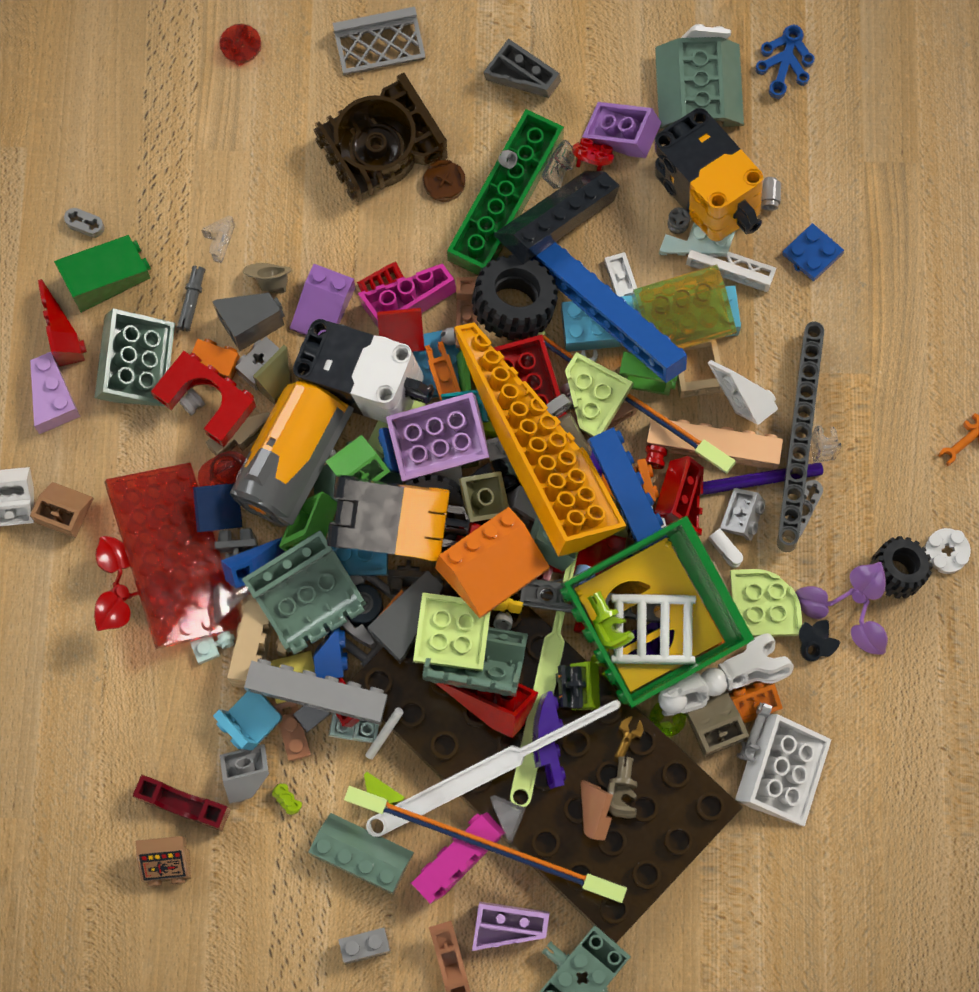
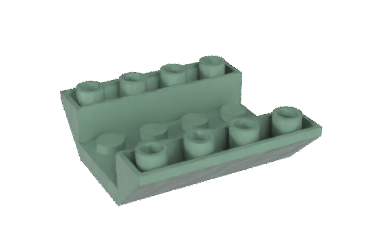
[655,37,744,129]

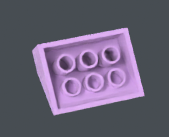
[386,392,489,482]

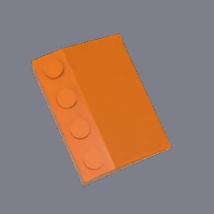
[435,507,550,618]

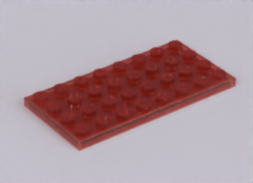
[104,462,241,649]

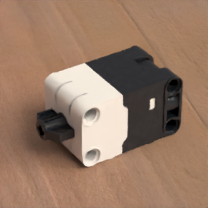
[293,319,434,423]

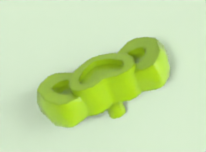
[272,783,302,815]

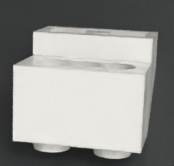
[0,467,34,526]

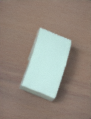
[328,713,379,743]

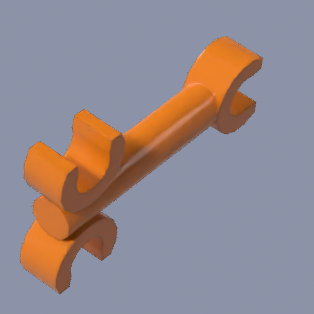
[938,413,979,466]

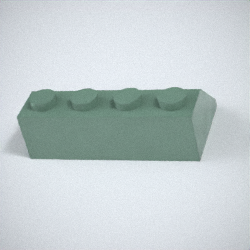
[308,813,414,895]

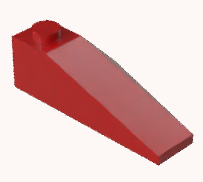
[38,279,87,367]
[435,683,538,738]

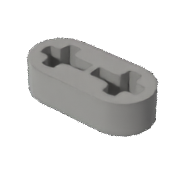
[64,208,105,238]

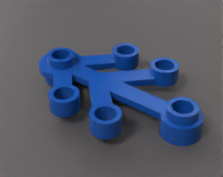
[755,25,815,99]

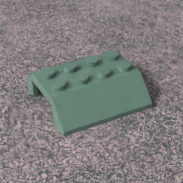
[242,530,366,655]
[422,627,528,697]

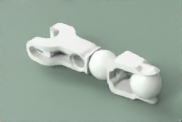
[658,633,794,716]

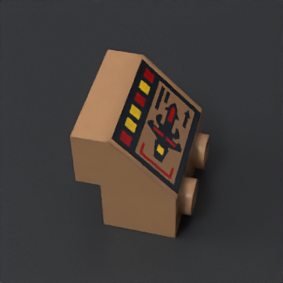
[136,836,191,887]

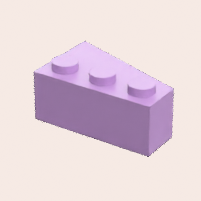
[30,352,80,434]
[472,902,549,951]

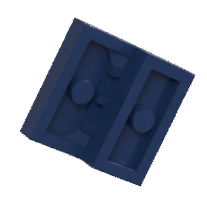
[193,483,242,532]

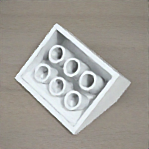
[735,714,832,826]

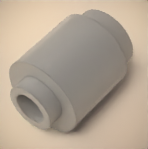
[761,177,781,211]

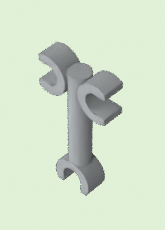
[737,702,772,762]

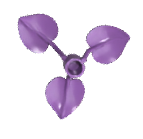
[795,562,888,655]

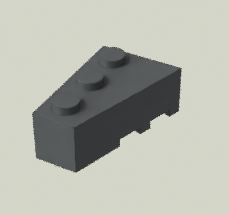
[483,38,561,98]

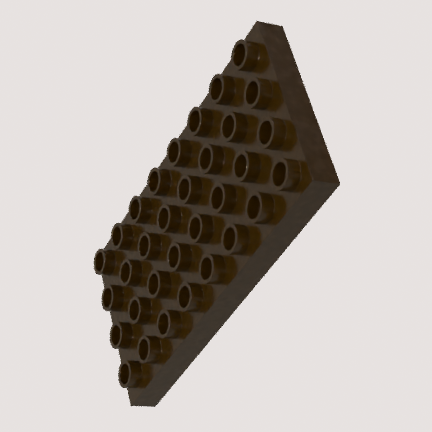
[350,583,743,943]

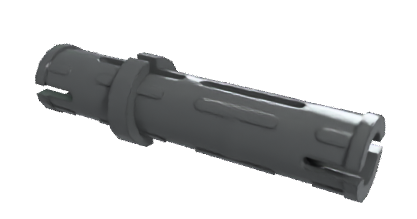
[177,266,206,331]

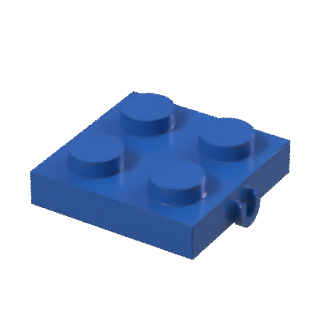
[782,223,844,282]

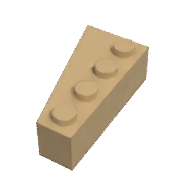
[227,594,273,688]

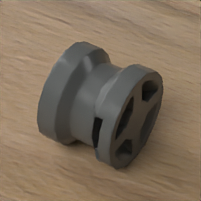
[667,208,690,234]

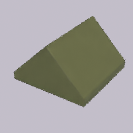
[459,471,509,524]

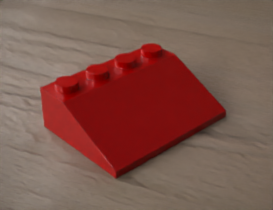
[493,334,566,418]

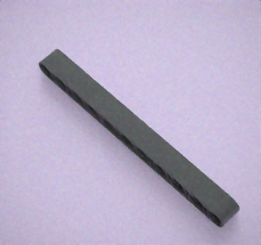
[777,321,824,552]

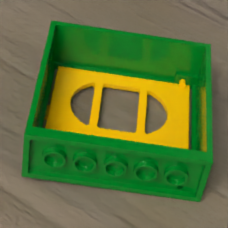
[560,516,755,708]

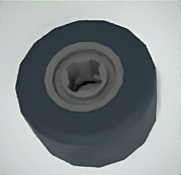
[346,584,383,627]

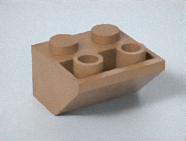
[30,482,94,538]

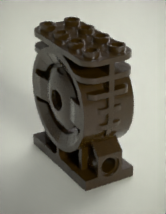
[313,72,448,202]

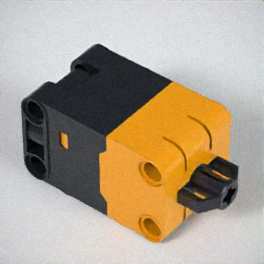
[655,108,763,241]
[327,475,470,561]

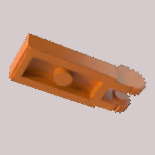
[424,341,461,401]

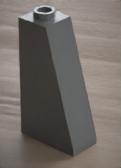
[368,570,444,664]

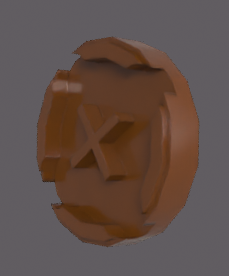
[423,160,466,202]

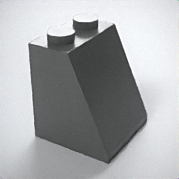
[212,293,285,351]

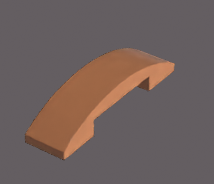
[456,277,478,348]

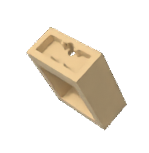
[673,334,723,398]

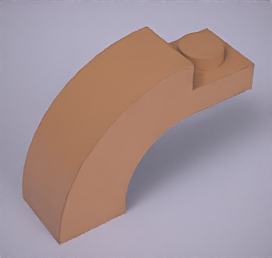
[429,921,471,992]

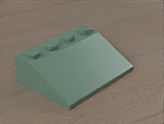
[94,308,175,406]

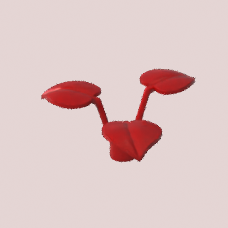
[94,536,184,631]

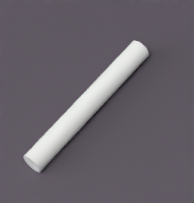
[365,708,404,759]

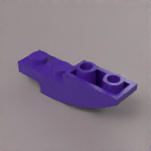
[532,691,566,789]

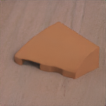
[581,780,613,840]

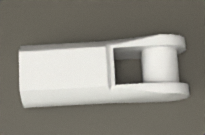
[708,529,743,568]

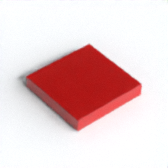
[377,308,425,352]

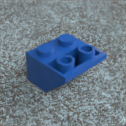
[313,627,349,679]

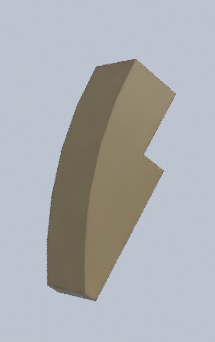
[206,412,270,461]

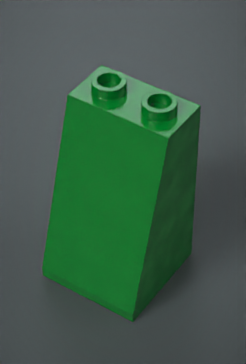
[54,235,151,313]

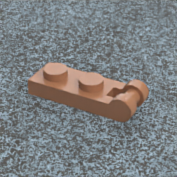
[272,699,311,762]

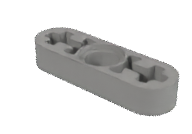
[785,480,823,540]

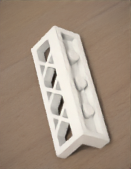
[686,249,776,293]

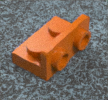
[729,681,783,724]

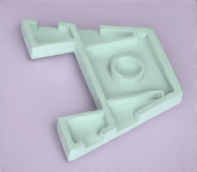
[659,223,736,257]

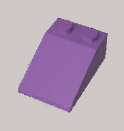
[582,102,662,158]
[290,264,355,335]

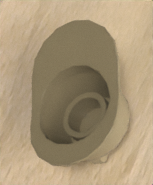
[243,263,292,293]

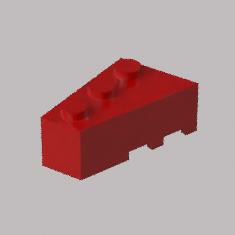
[654,456,704,536]

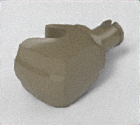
[608,757,637,818]

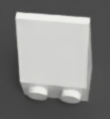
[708,360,778,425]

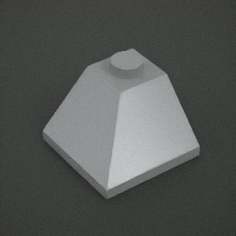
[220,744,269,804]

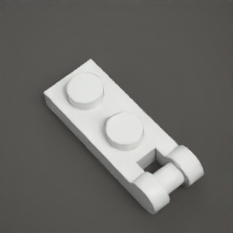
[604,252,640,297]

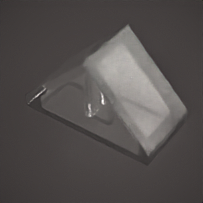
[490,795,526,844]

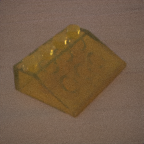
[632,265,737,349]

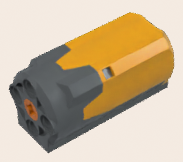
[229,381,354,527]

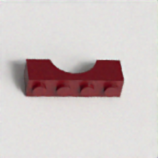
[133,774,231,832]

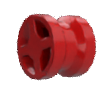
[645,445,668,469]

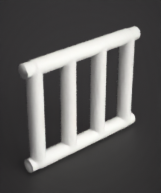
[610,594,696,665]

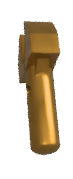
[615,716,643,759]

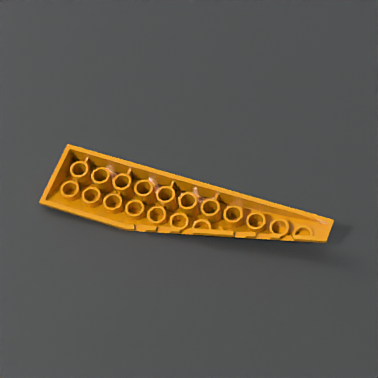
[454,322,626,557]

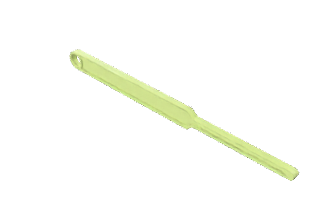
[510,552,578,808]

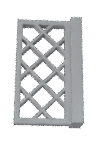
[333,7,426,75]

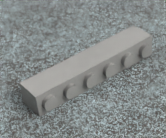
[244,659,387,725]

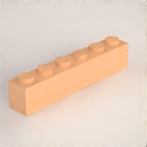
[646,417,783,470]

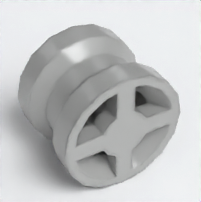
[179,388,205,416]

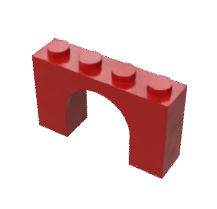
[151,350,256,447]

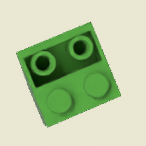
[325,435,390,481]

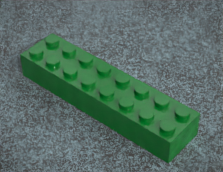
[447,109,564,276]

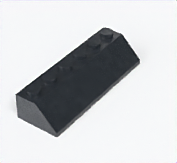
[494,171,620,264]

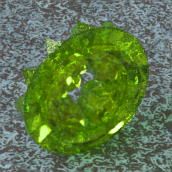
[650,702,687,736]

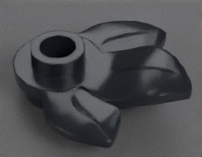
[799,620,840,662]

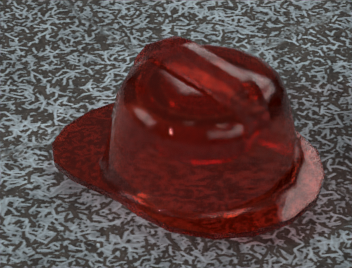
[198,451,246,486]

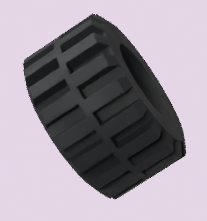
[870,536,933,599]

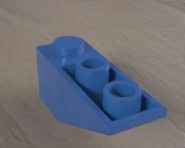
[221,537,285,589]

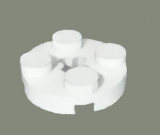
[925,528,971,574]

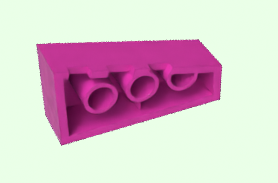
[358,263,456,327]
[411,812,507,904]

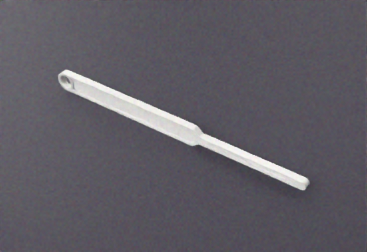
[366,700,621,837]

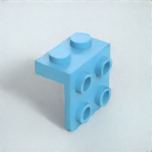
[213,691,282,751]

